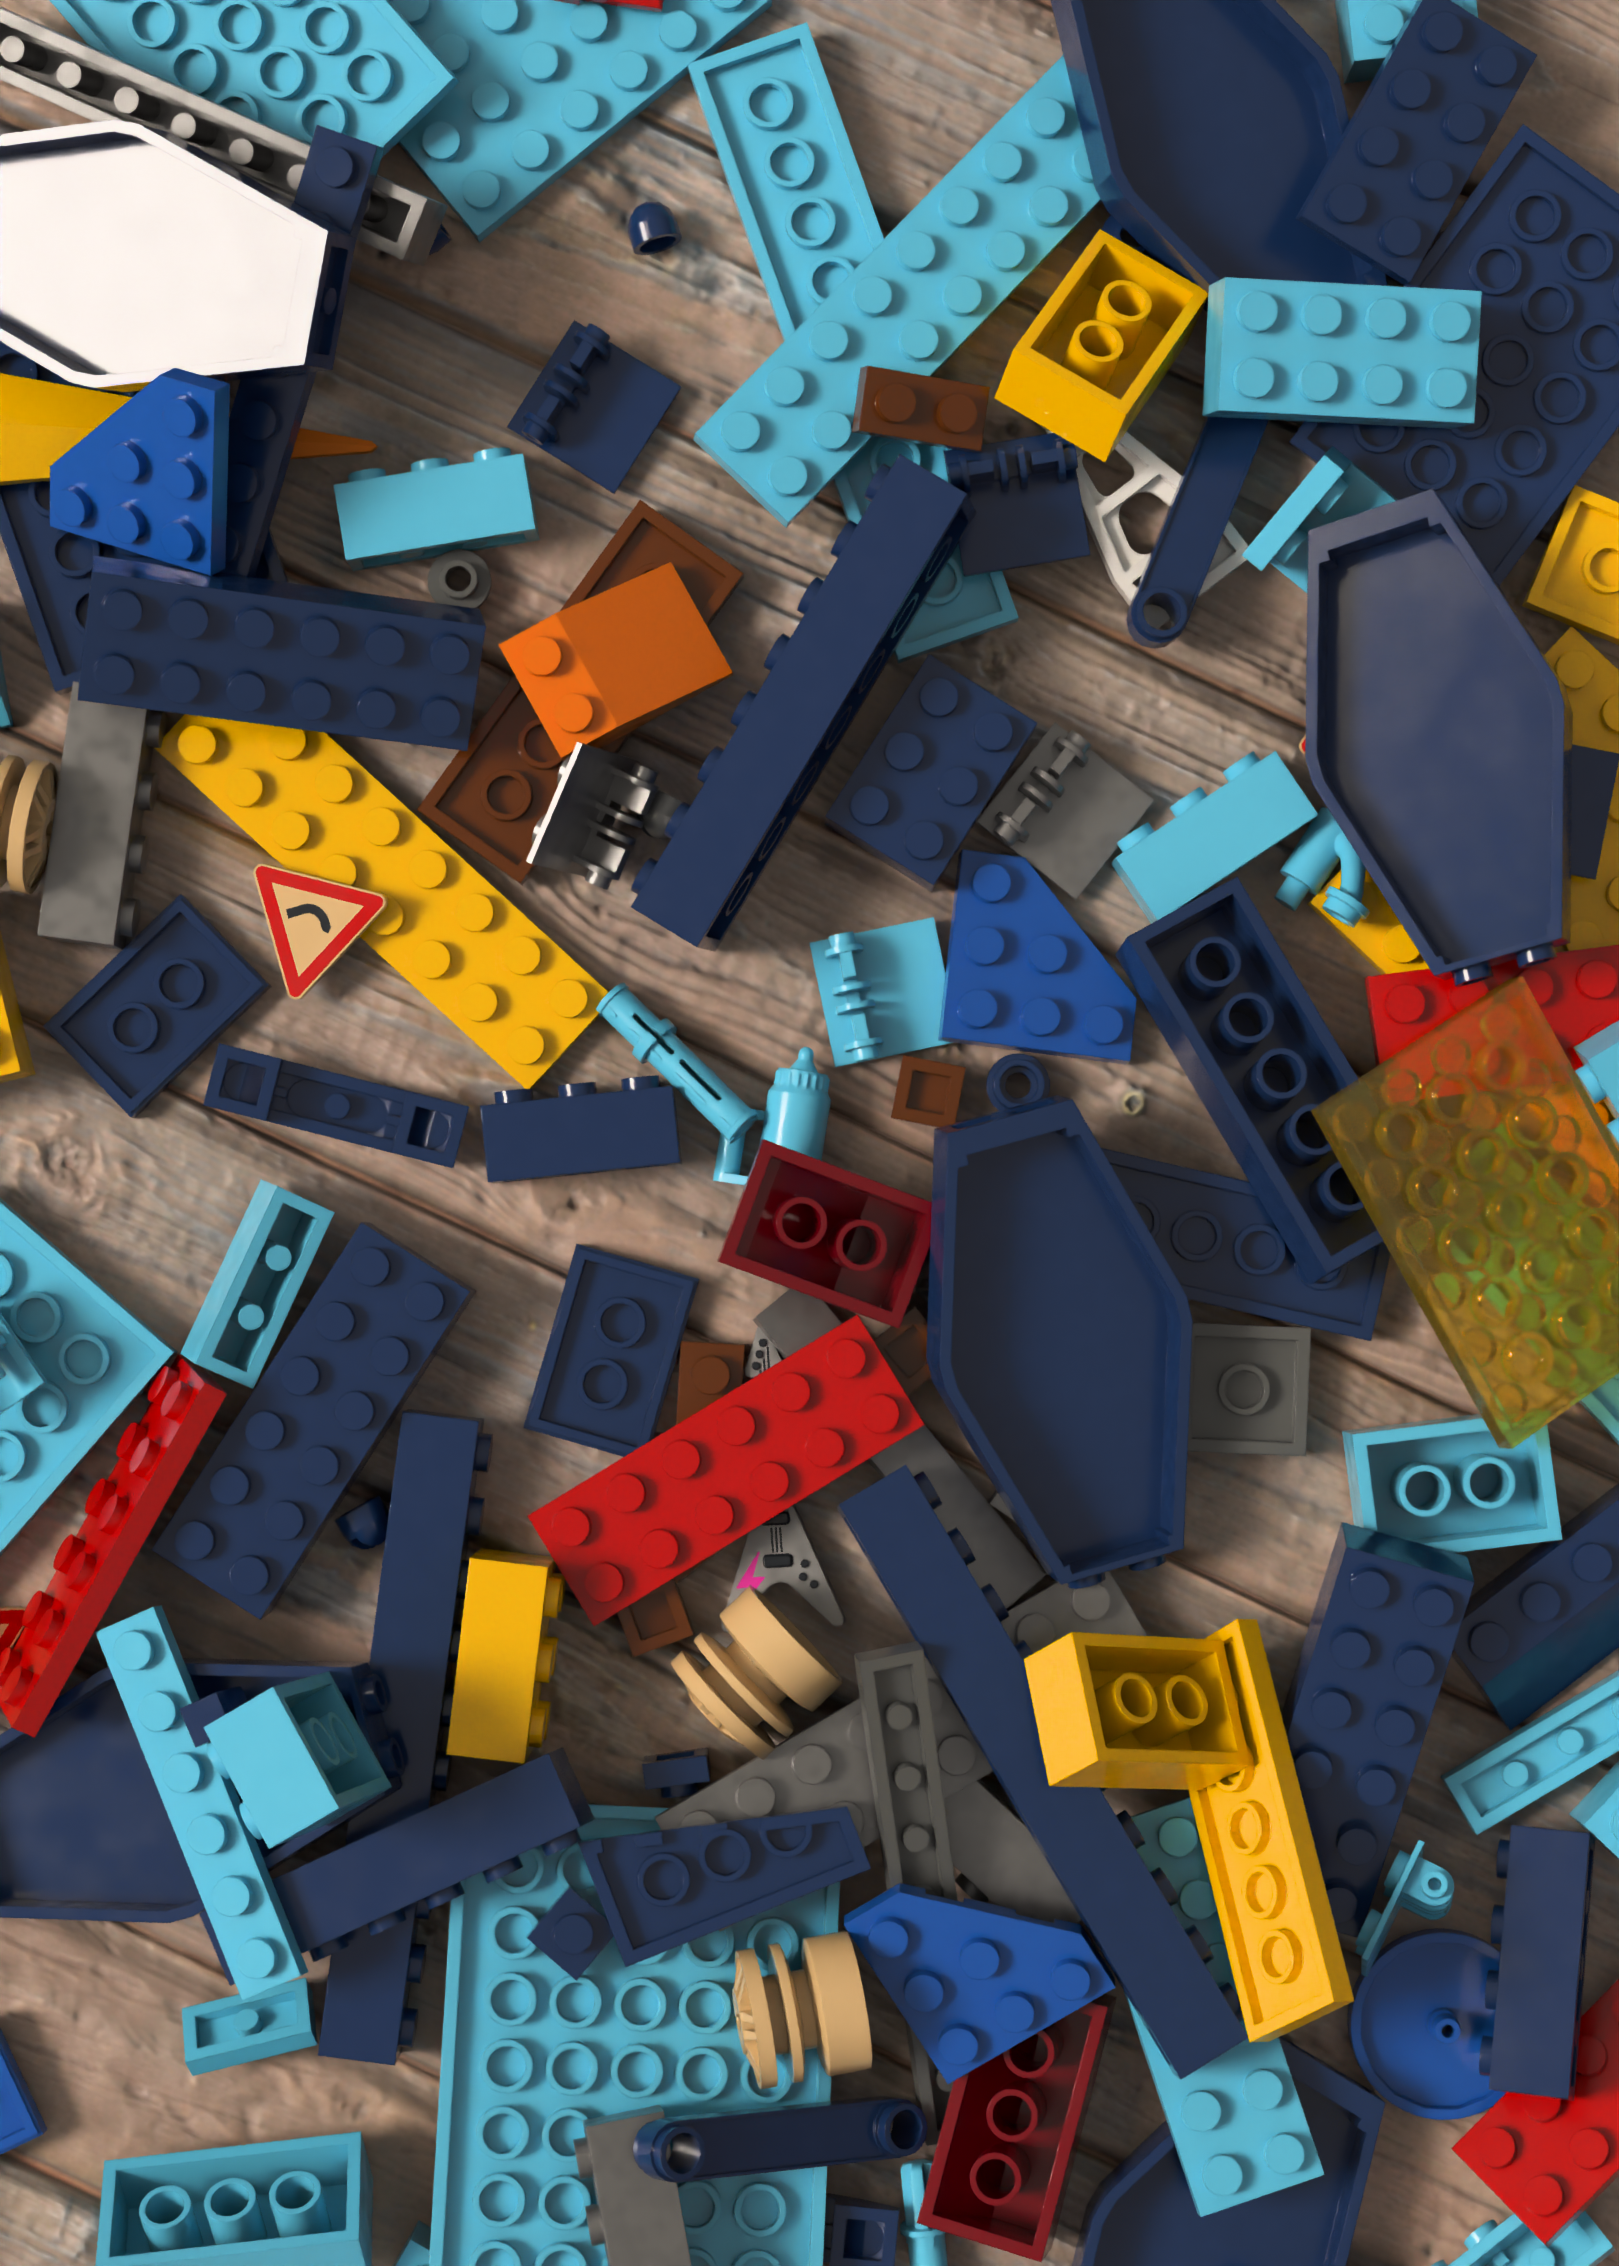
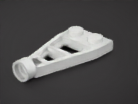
[1040,425,1249,629]

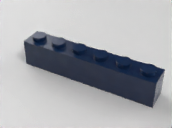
[199,1747,595,1986]

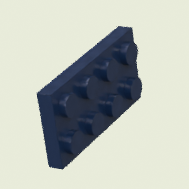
[1296,0,1537,285]

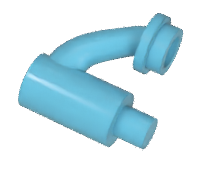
[1274,807,1370,928]

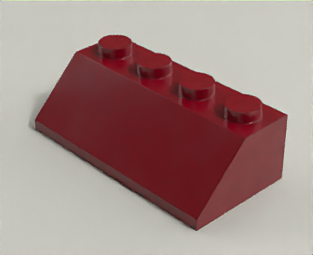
[917,1994,1117,2263]

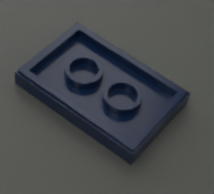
[43,894,272,1118]
[523,1244,700,1457]

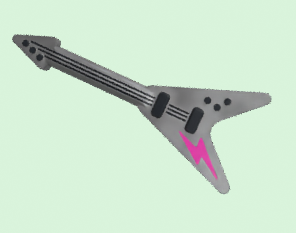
[721,1327,846,1633]

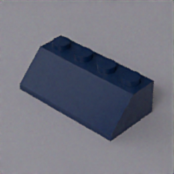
[1452,1483,1619,1731]

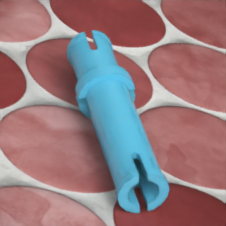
[596,983,758,1144]

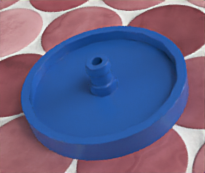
[1347,1928,1506,2120]

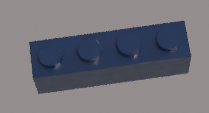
[1479,1825,1595,2101]

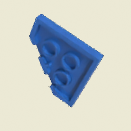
[50,368,230,576]
[938,849,1137,1065]
[844,1883,1116,2084]

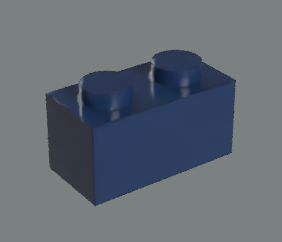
[179,1686,248,1748]

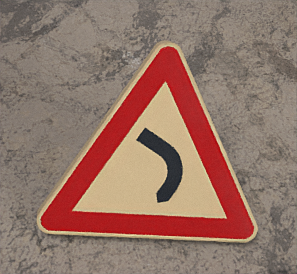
[253,864,388,999]

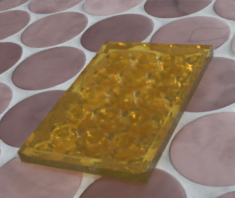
[1311,976,1619,1449]

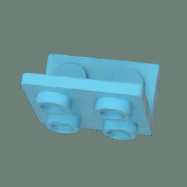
[1242,446,1398,593]

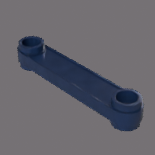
[1126,416,1269,649]
[633,2096,928,2183]

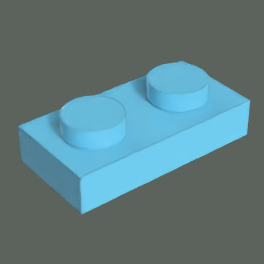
[182,1978,318,2076]

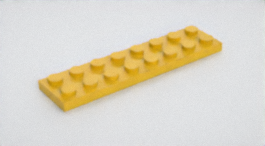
[154,714,608,1089]

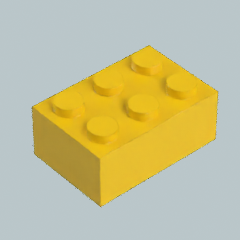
[994,229,1208,462]
[446,1548,566,1764]
[1024,1632,1251,1790]

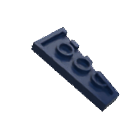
[578,1805,871,1967]

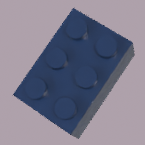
[825,654,1037,892]

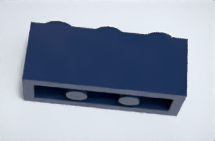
[480,1075,682,1184]

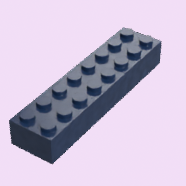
[631,454,977,952]

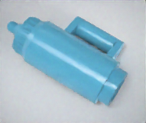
[713,1047,831,1186]

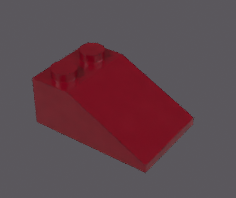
[717,1139,932,1328]

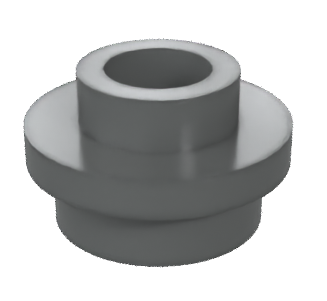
[428,549,492,609]

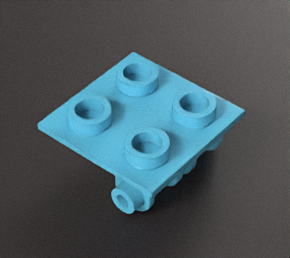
[809,917,953,1067]
[1355,1840,1454,1977]

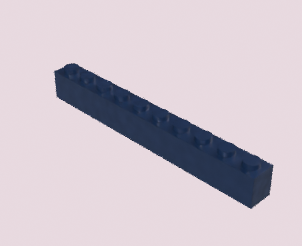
[318,1409,493,2066]
[837,1465,1248,2079]

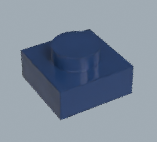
[642,1747,711,1798]
[526,1886,614,1981]

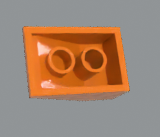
[499,562,733,762]

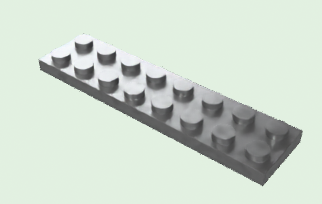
[655,1571,1147,1932]

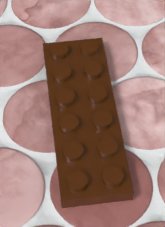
[417,500,744,885]

